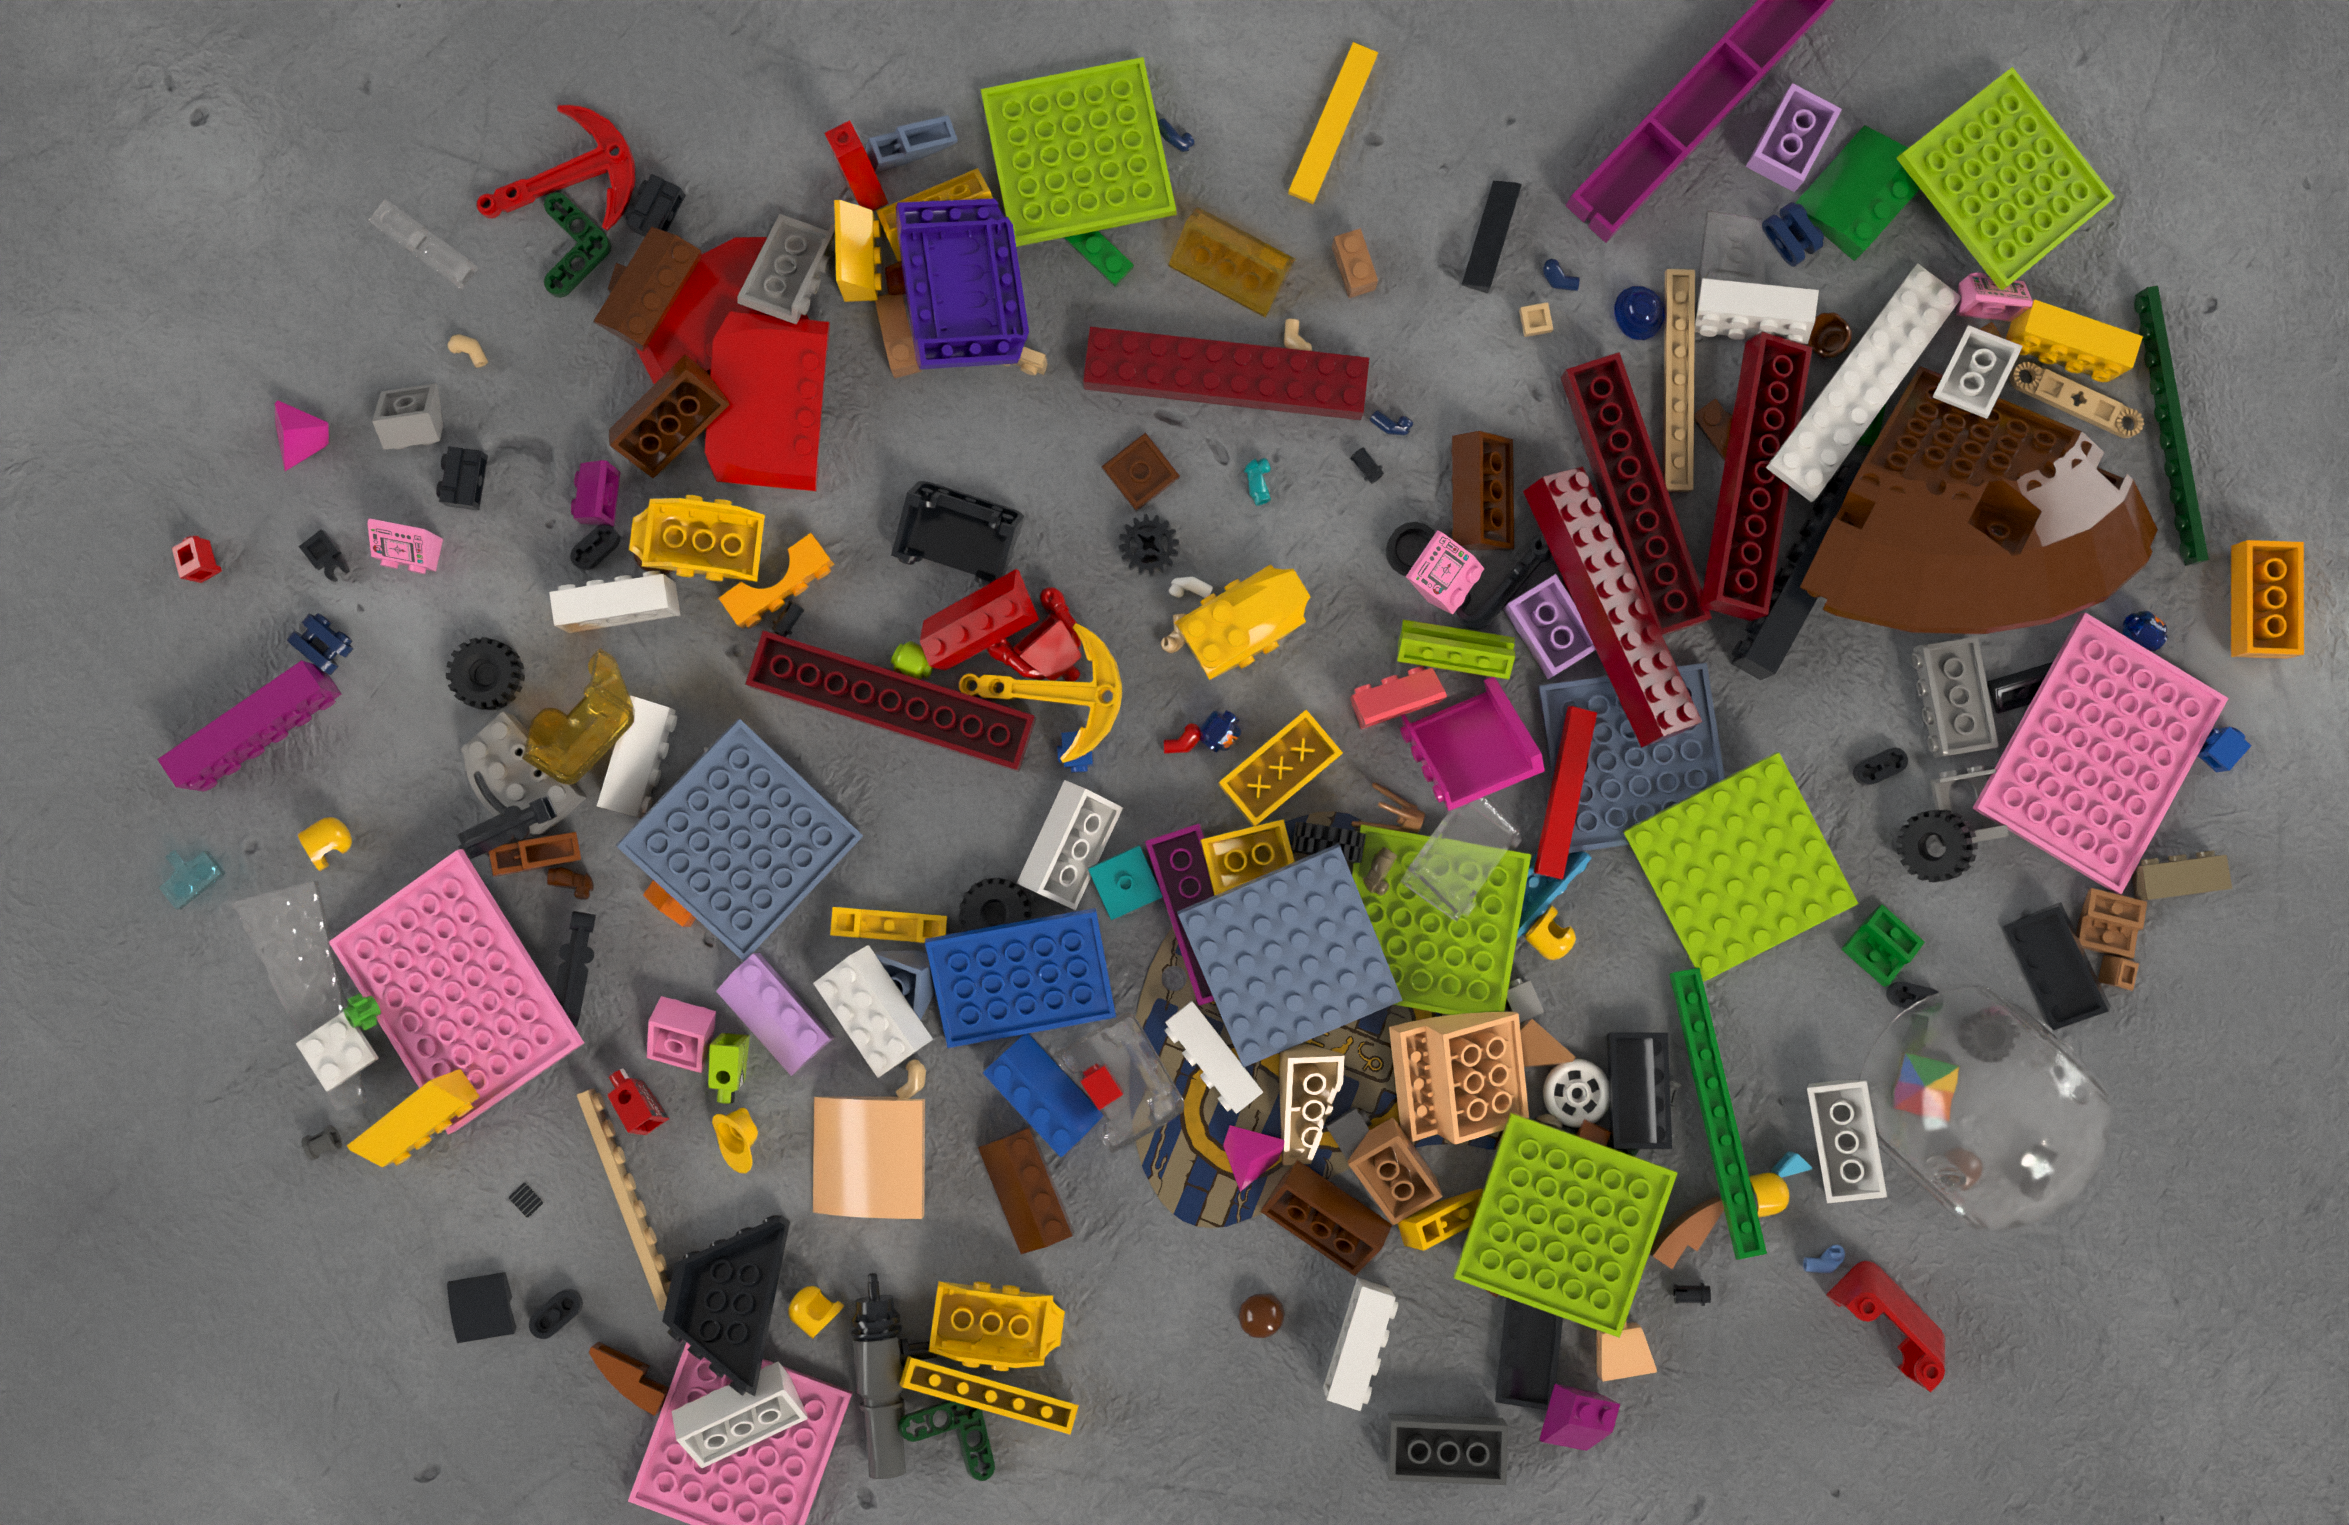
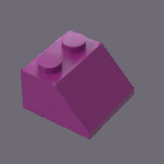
[571,460,621,527]
[1539,1384,1620,1451]

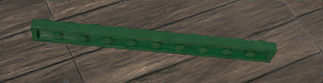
[2134,286,2209,566]

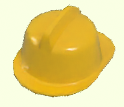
[712,1108,758,1173]

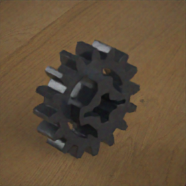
[1118,514,1179,577]

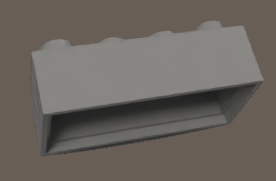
[460,711,587,835]

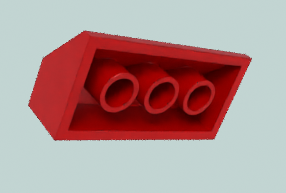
[920,569,1039,671]

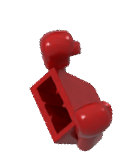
[986,587,1082,682]

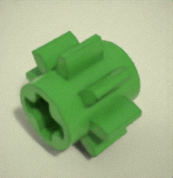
[343,993,381,1031]

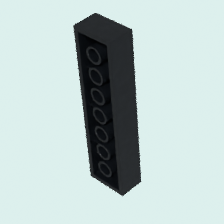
[1731,460,1862,680]

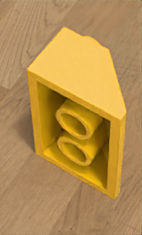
[834,200,882,302]

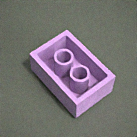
[1745,83,1842,192]
[1503,574,1596,679]

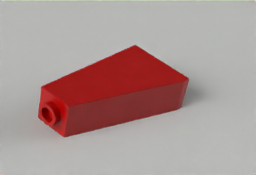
[824,120,889,211]

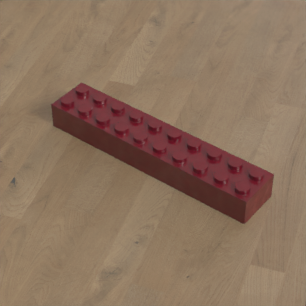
[1083,327,1370,420]
[1700,332,1812,621]
[1560,352,1712,636]
[1523,466,1702,748]
[745,630,1036,772]

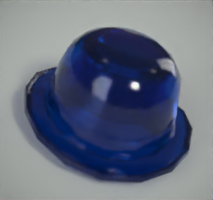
[1614,286,1664,341]

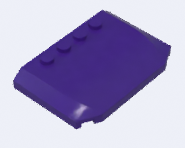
[896,199,1029,370]

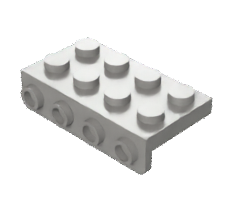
[738,214,835,324]
[1912,636,1999,758]

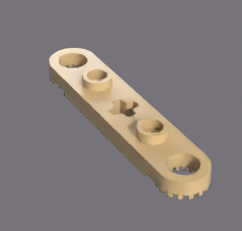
[2009,362,2144,438]

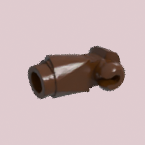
[547,867,594,900]

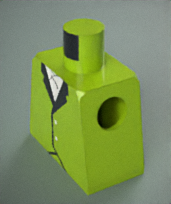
[708,1033,750,1104]

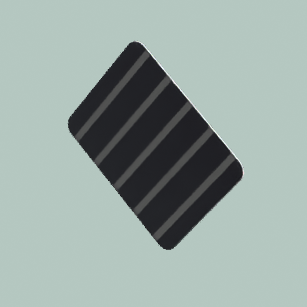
[509,1183,543,1218]

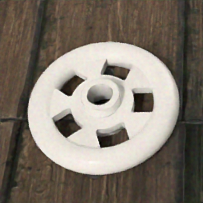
[1543,1059,1610,1128]

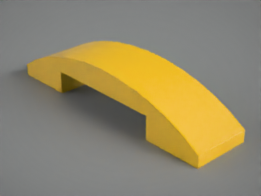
[830,907,947,943]

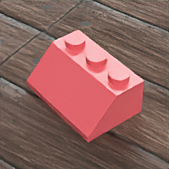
[1350,666,1447,729]

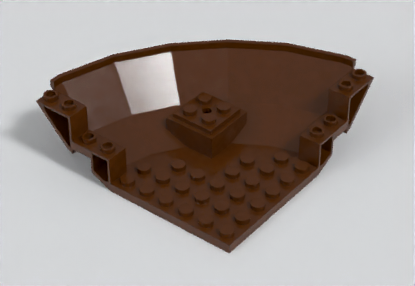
[1800,366,2158,634]

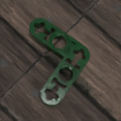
[544,192,612,298]
[898,1400,995,1481]

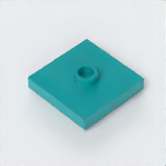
[1088,845,1163,920]

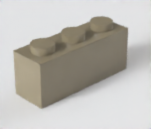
[2132,850,2232,900]

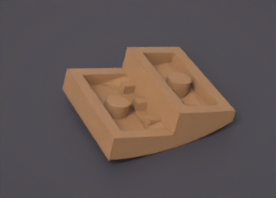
[2076,888,2147,960]

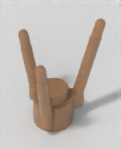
[1351,783,1425,833]

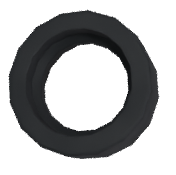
[1386,522,1435,576]

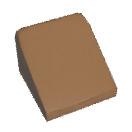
[2098,955,2139,991]

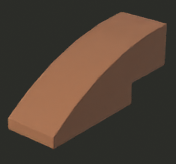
[1649,1196,1724,1269]

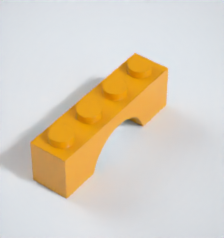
[718,533,835,629]

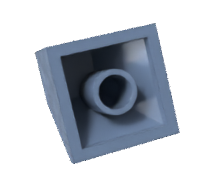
[874,950,935,1020]

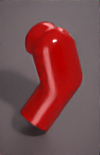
[1164,723,1201,754]

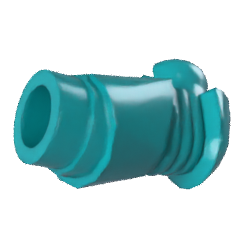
[1244,458,1271,506]

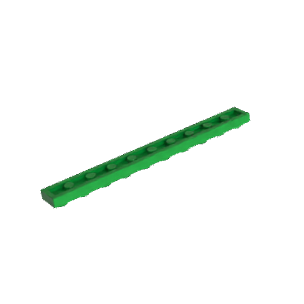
[1669,968,1767,1260]

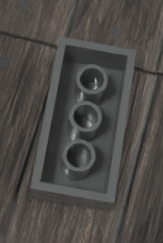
[1386,1413,1508,1485]

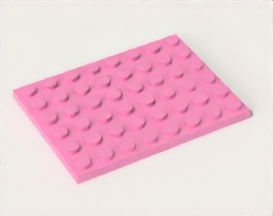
[1972,612,2229,894]
[329,849,584,1135]

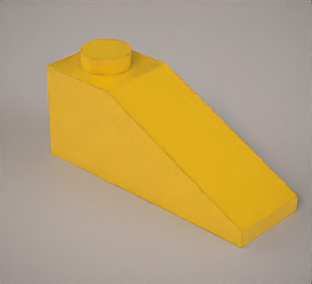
[1397,1189,1483,1251]

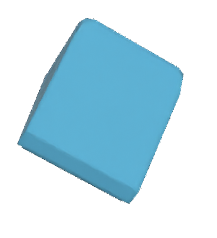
[1770,1151,1812,1178]

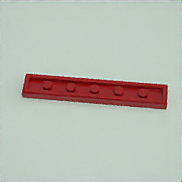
[1533,706,1597,879]

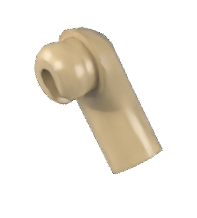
[1284,319,1312,351]
[448,334,488,368]
[1161,614,1186,653]
[896,1060,926,1099]

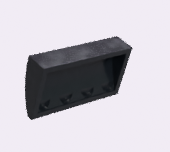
[2004,902,2111,1031]
[1607,1032,1672,1149]
[1495,1297,1563,1410]

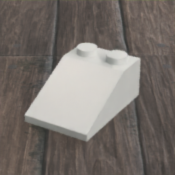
[1933,325,2022,419]

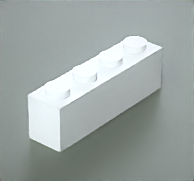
[1164,1001,1263,1114]

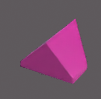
[274,400,329,471]
[1223,1125,1285,1192]

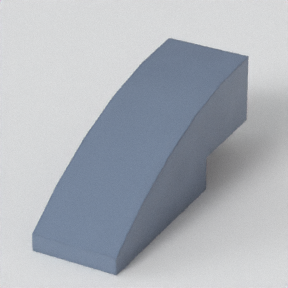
[865,115,958,173]

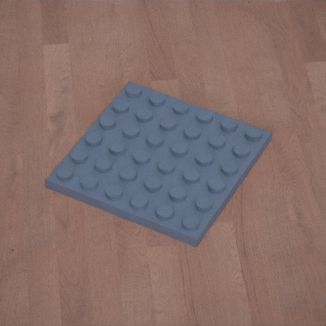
[1538,663,1725,853]
[616,718,863,961]
[1177,844,1403,1068]

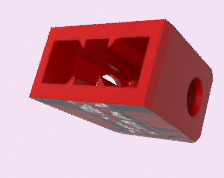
[608,1069,669,1135]

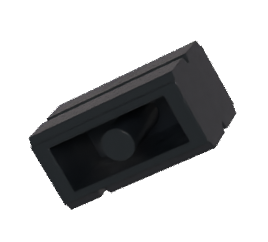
[626,174,686,237]
[436,446,488,511]

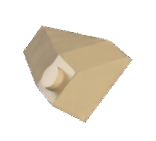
[1279,1044,1344,1165]

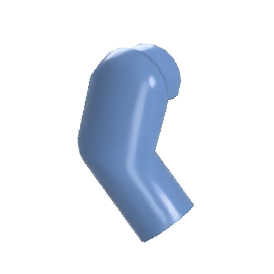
[1803,1245,1845,1273]

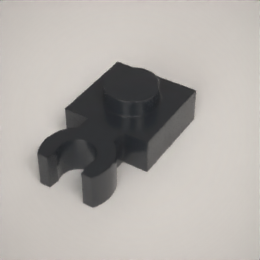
[298,529,350,582]

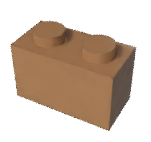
[1332,228,1378,298]

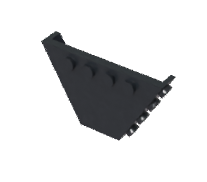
[662,1215,790,1396]

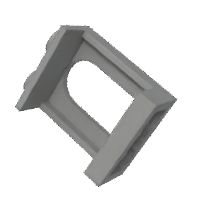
[1930,765,2009,847]

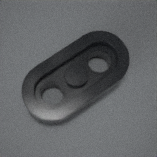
[529,1289,583,1339]

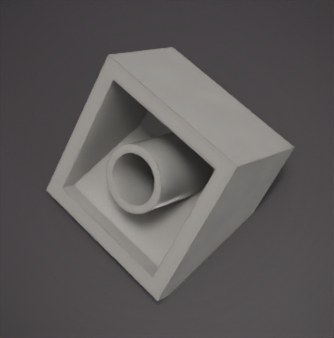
[372,383,443,450]

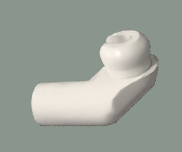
[1169,577,1213,598]

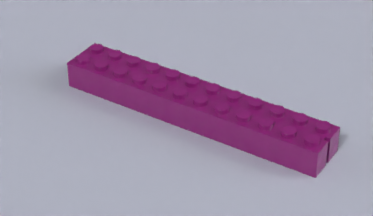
[1566,0,1835,243]

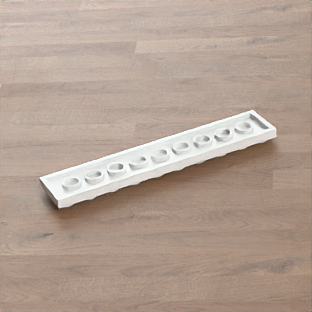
[1766,263,1961,502]

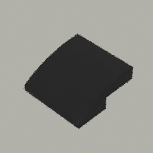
[447,1272,517,1343]

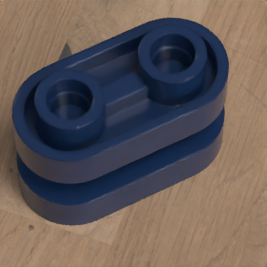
[1762,202,1824,267]
[286,613,354,675]

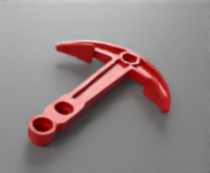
[476,105,635,231]

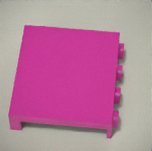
[1400,677,1545,811]

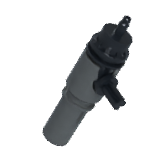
[851,1273,937,1479]

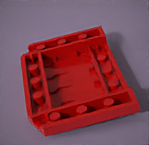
[635,237,810,384]
[705,312,830,492]

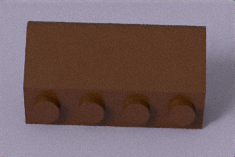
[593,227,701,352]
[609,355,730,479]
[1451,431,1514,550]
[978,1125,1074,1254]
[1260,1160,1392,1276]

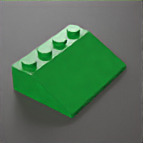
[1795,125,1920,261]

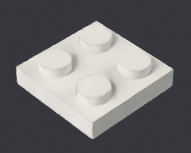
[296,1012,379,1092]

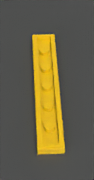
[1288,42,1378,204]

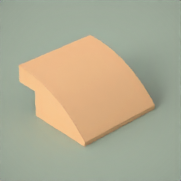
[1389,1012,1529,1144]
[813,1096,925,1219]

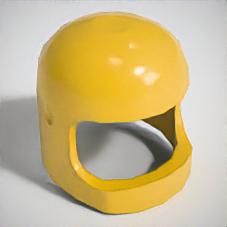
[298,817,352,871]
[1524,905,1576,960]
[1749,1173,1789,1218]
[788,1286,844,1339]

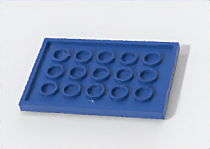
[925,908,1116,1048]

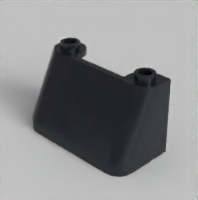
[891,481,1024,588]

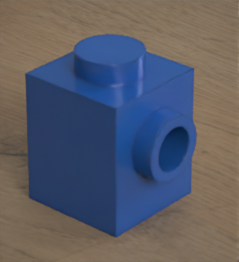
[2197,727,2252,773]
[1057,731,1094,773]

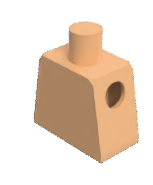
[1596,1322,1657,1381]

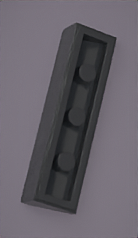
[1461,180,1522,293]
[1987,662,2053,714]

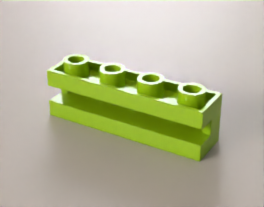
[1397,619,1515,679]

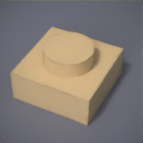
[1519,303,1553,337]

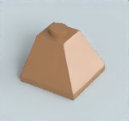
[1520,1019,1576,1067]

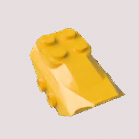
[629,495,765,582]
[1174,564,1310,680]
[929,1281,1065,1371]

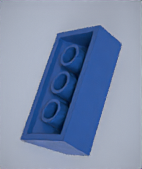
[983,1033,1104,1158]

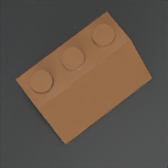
[1348,1117,1442,1225]

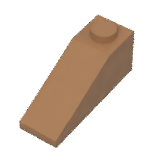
[875,291,922,378]

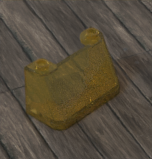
[522,648,635,785]

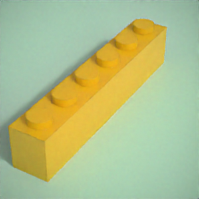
[899,1356,1079,1435]

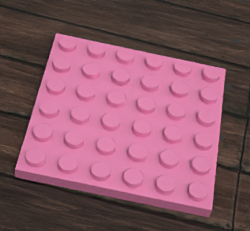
[628,1342,853,1525]

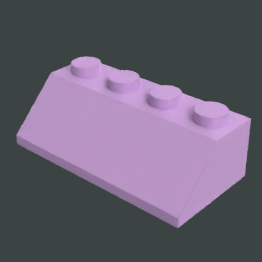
[716,953,835,1076]

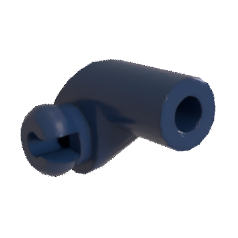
[1158,118,1195,152]
[1543,259,1580,291]
[1370,410,1413,436]

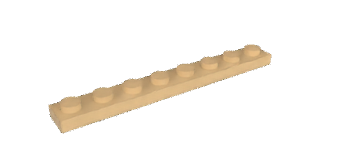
[1663,269,1695,492]
[577,1088,671,1311]

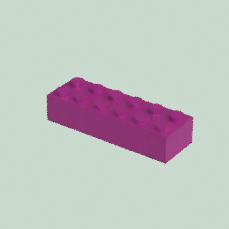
[157,660,342,792]
[1145,824,1215,1006]

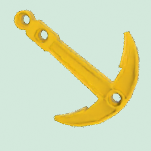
[959,623,1122,763]

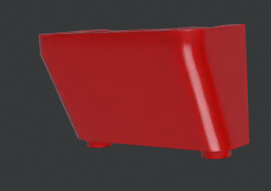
[1826,1261,1945,1393]

